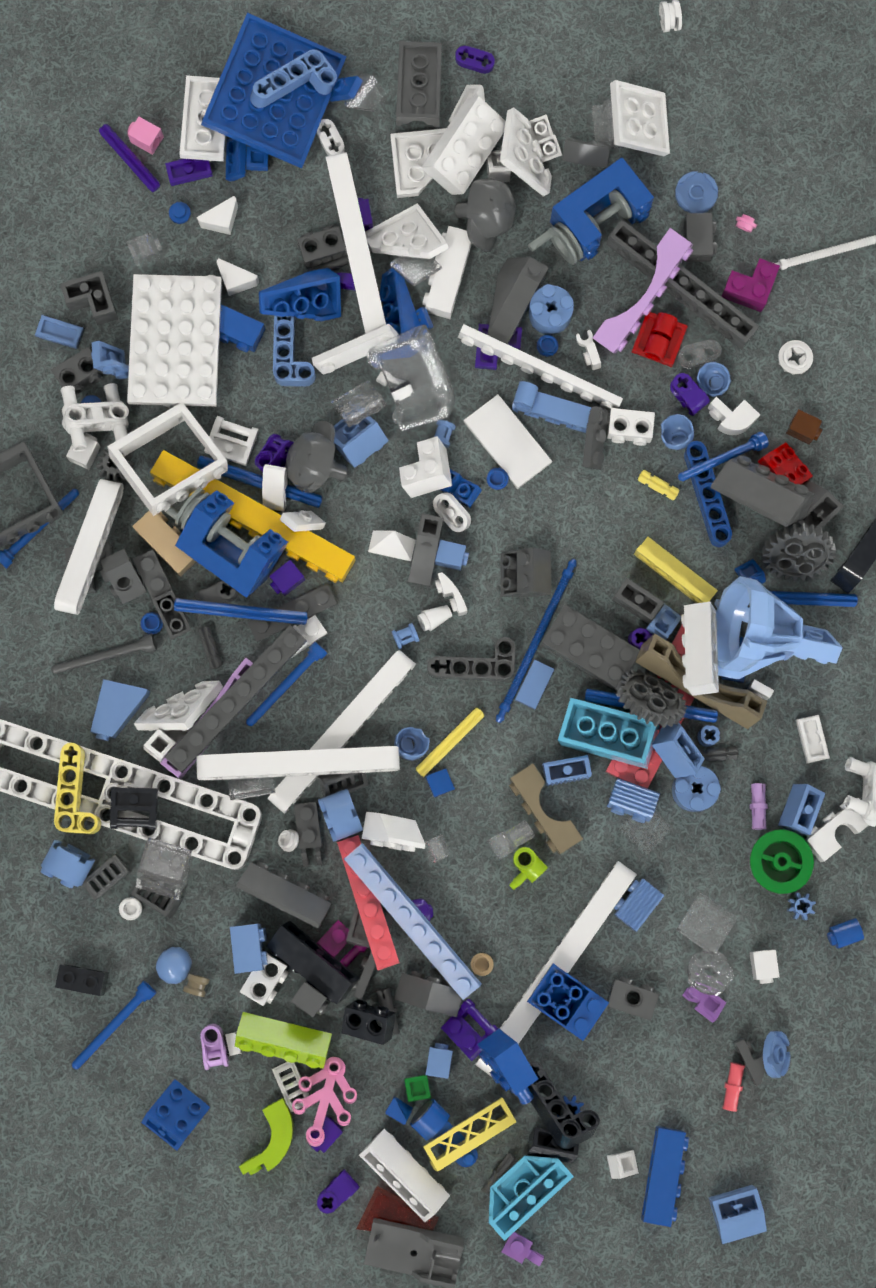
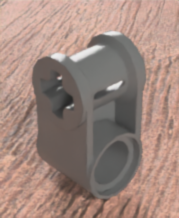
[194,580,239,616]

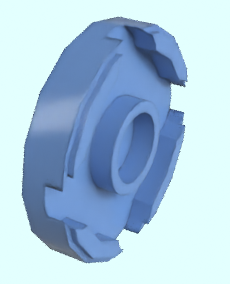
[675,171,718,213]
[763,1031,790,1078]

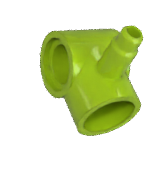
[509,847,548,890]

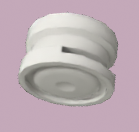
[659,0,682,32]

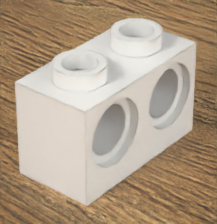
[607,408,655,446]
[240,953,289,1006]

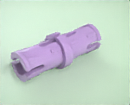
[750,783,768,830]

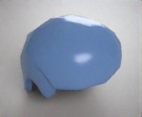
[697,362,731,397]
[661,414,694,450]
[394,727,430,761]
[156,947,192,984]

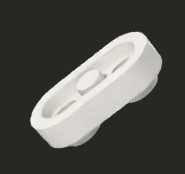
[433,492,471,532]

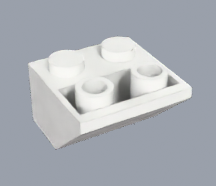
[362,812,425,852]

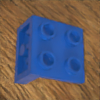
[141,1080,210,1151]

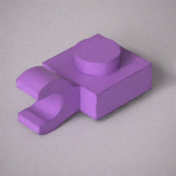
[682,984,726,1023]
[501,1232,544,1266]

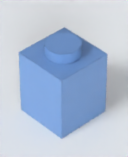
[435,540,469,571]
[425,1043,453,1079]

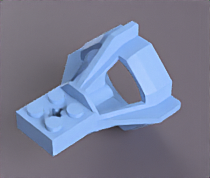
[714,576,843,679]

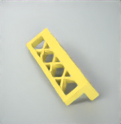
[634,537,718,603]
[423,1097,516,1171]

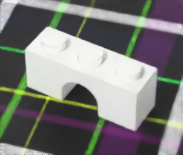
[805,798,868,862]

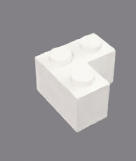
[399,436,452,498]

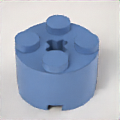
[529,284,573,335]
[672,766,721,812]
[318,789,363,842]
[40,840,95,888]

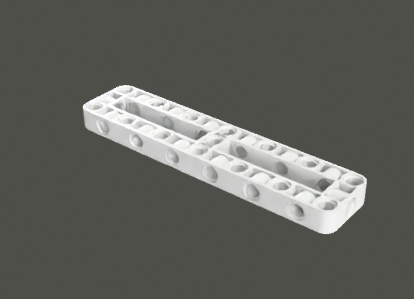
[0,719,262,870]

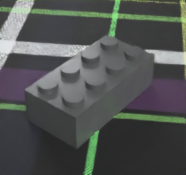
[540,605,640,692]

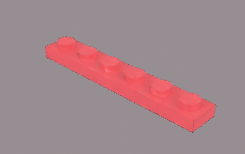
[337,835,400,970]

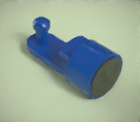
[410,1099,478,1167]

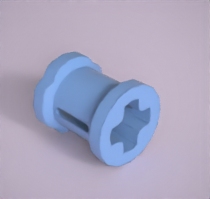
[432,420,456,448]
[391,623,419,649]
[697,725,720,747]

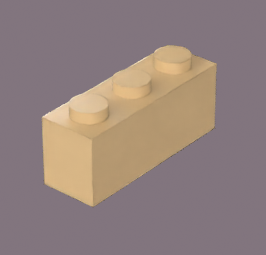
[132,511,196,577]

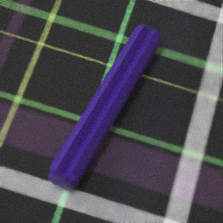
[99,124,160,192]

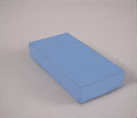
[35,315,84,349]
[515,659,554,709]

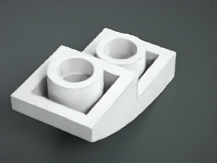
[528,114,562,163]
[262,464,288,512]
[435,572,467,616]

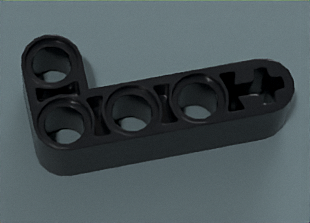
[830,519,876,594]
[528,1061,600,1149]

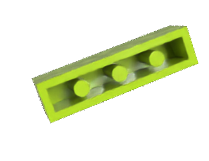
[234,1012,332,1069]

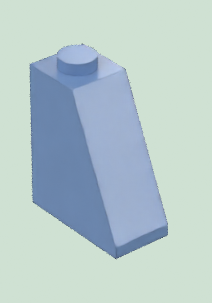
[90,679,150,741]

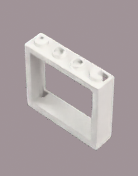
[107,403,228,516]

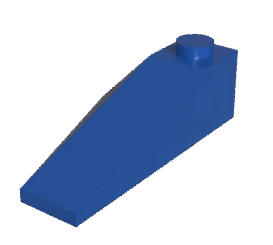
[375,265,424,360]
[259,268,341,321]

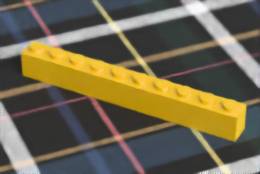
[150,450,356,583]

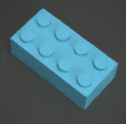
[558,698,660,769]

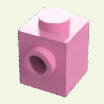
[128,117,164,155]

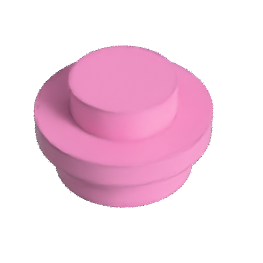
[735,214,757,233]

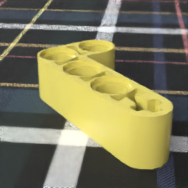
[54,743,101,834]

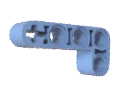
[250,49,337,108]
[273,316,316,386]
[512,381,591,433]

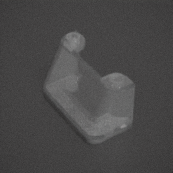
[367,324,455,431]

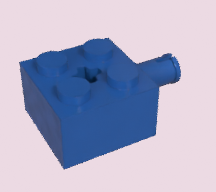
[477,1028,538,1104]

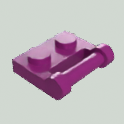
[317,920,368,967]

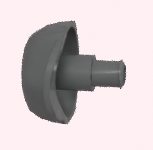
[454,178,516,252]
[285,421,348,493]

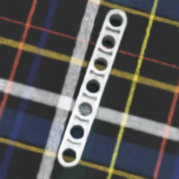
[54,479,124,615]

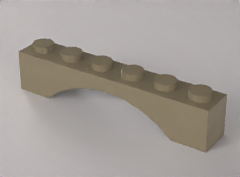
[635,633,767,729]

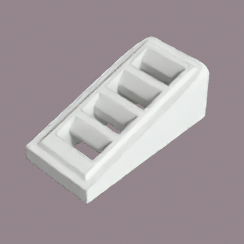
[272,1062,310,1112]

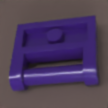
[441,999,498,1061]

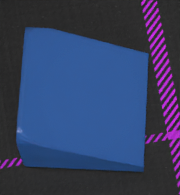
[734,559,766,584]
[426,769,455,798]

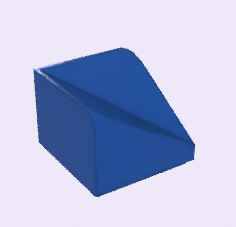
[385,1096,413,1125]

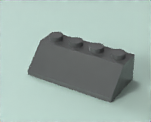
[710,455,815,527]
[236,861,332,928]

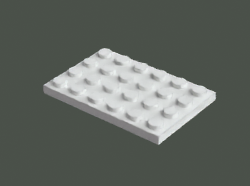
[127,274,222,407]

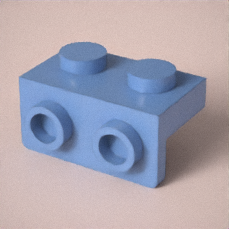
[91,341,129,379]

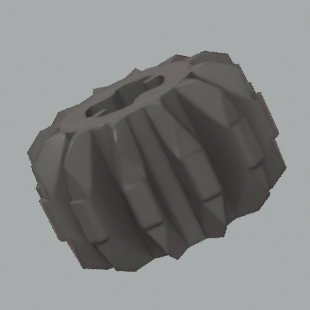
[96,449,134,483]

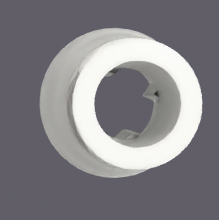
[417,605,452,631]

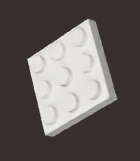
[610,80,670,156]

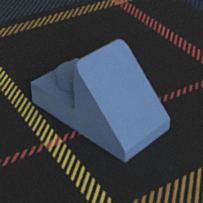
[646,604,681,640]

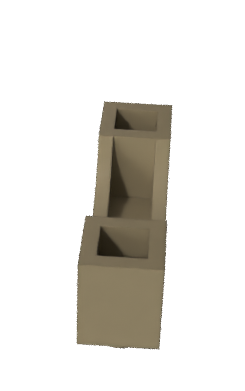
[509,764,583,855]

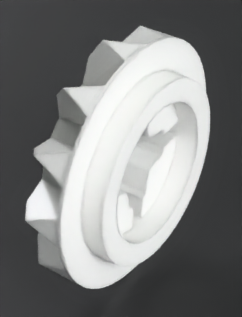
[778,340,813,375]

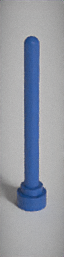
[678,432,769,481]
[0,489,79,569]
[246,641,328,726]
[72,981,156,1069]

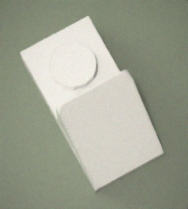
[292,615,328,658]

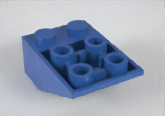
[527,963,609,1041]

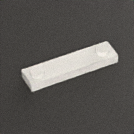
[312,324,400,375]

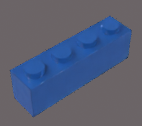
[219,305,266,352]
[641,1126,689,1227]

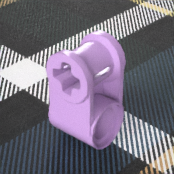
[200,1024,229,1070]

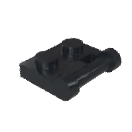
[110,787,158,830]

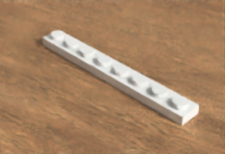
[458,324,623,411]

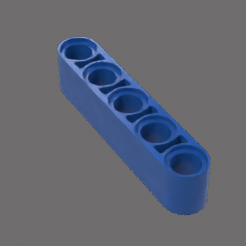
[684,441,732,547]

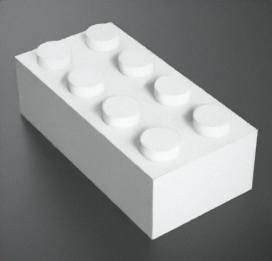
[421,96,506,195]

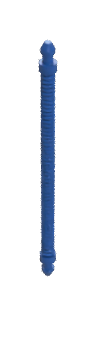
[496,559,576,723]

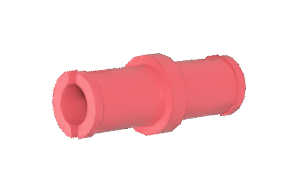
[722,1062,745,1112]

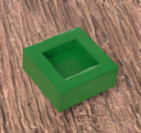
[404,1075,431,1102]

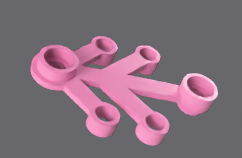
[292,1057,357,1147]

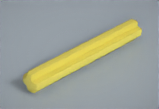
[416,708,484,777]

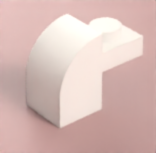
[708,397,760,435]
[144,729,189,763]

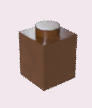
[786,409,823,445]

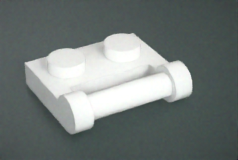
[204,416,259,466]

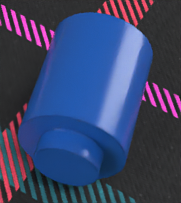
[827,918,864,949]

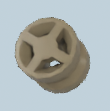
[183,973,210,997]

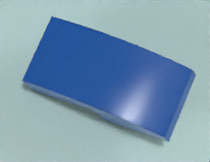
[440,469,482,508]

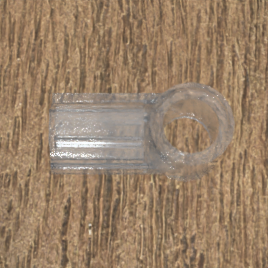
[487,820,535,860]

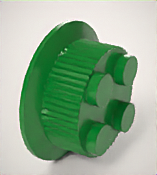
[750,830,814,894]

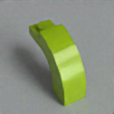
[239,1097,294,1175]

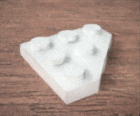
[500,107,552,196]
[390,128,447,198]
[365,203,449,259]
[134,681,223,731]

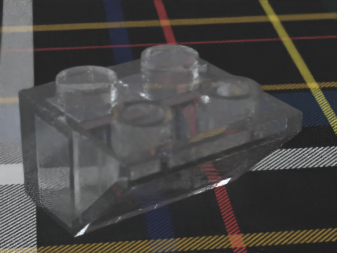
[136,838,192,900]

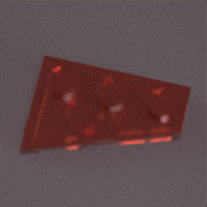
[356,1185,439,1231]

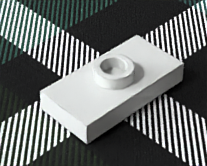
[280,510,326,532]
[796,715,830,763]

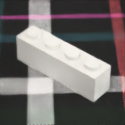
[422,226,472,319]
[681,602,719,696]
[359,1129,450,1222]

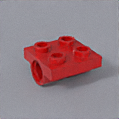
[632,312,688,367]
[757,442,813,485]

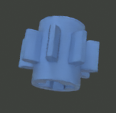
[787,892,816,920]

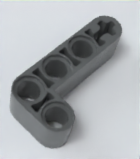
[427,637,515,682]

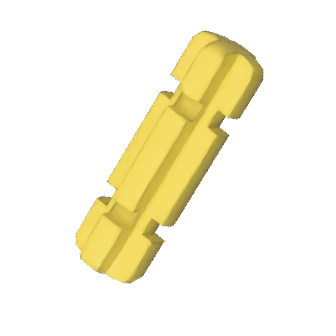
[638,470,679,500]

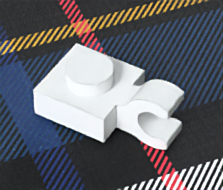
[576,330,601,370]

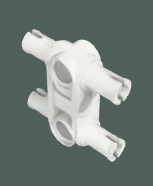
[60,383,129,451]
[843,757,876,827]

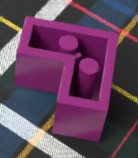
[721,258,780,312]

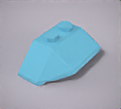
[489,1155,574,1241]

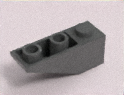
[408,513,444,587]

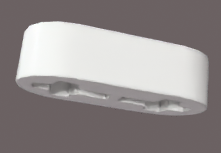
[316,119,345,156]

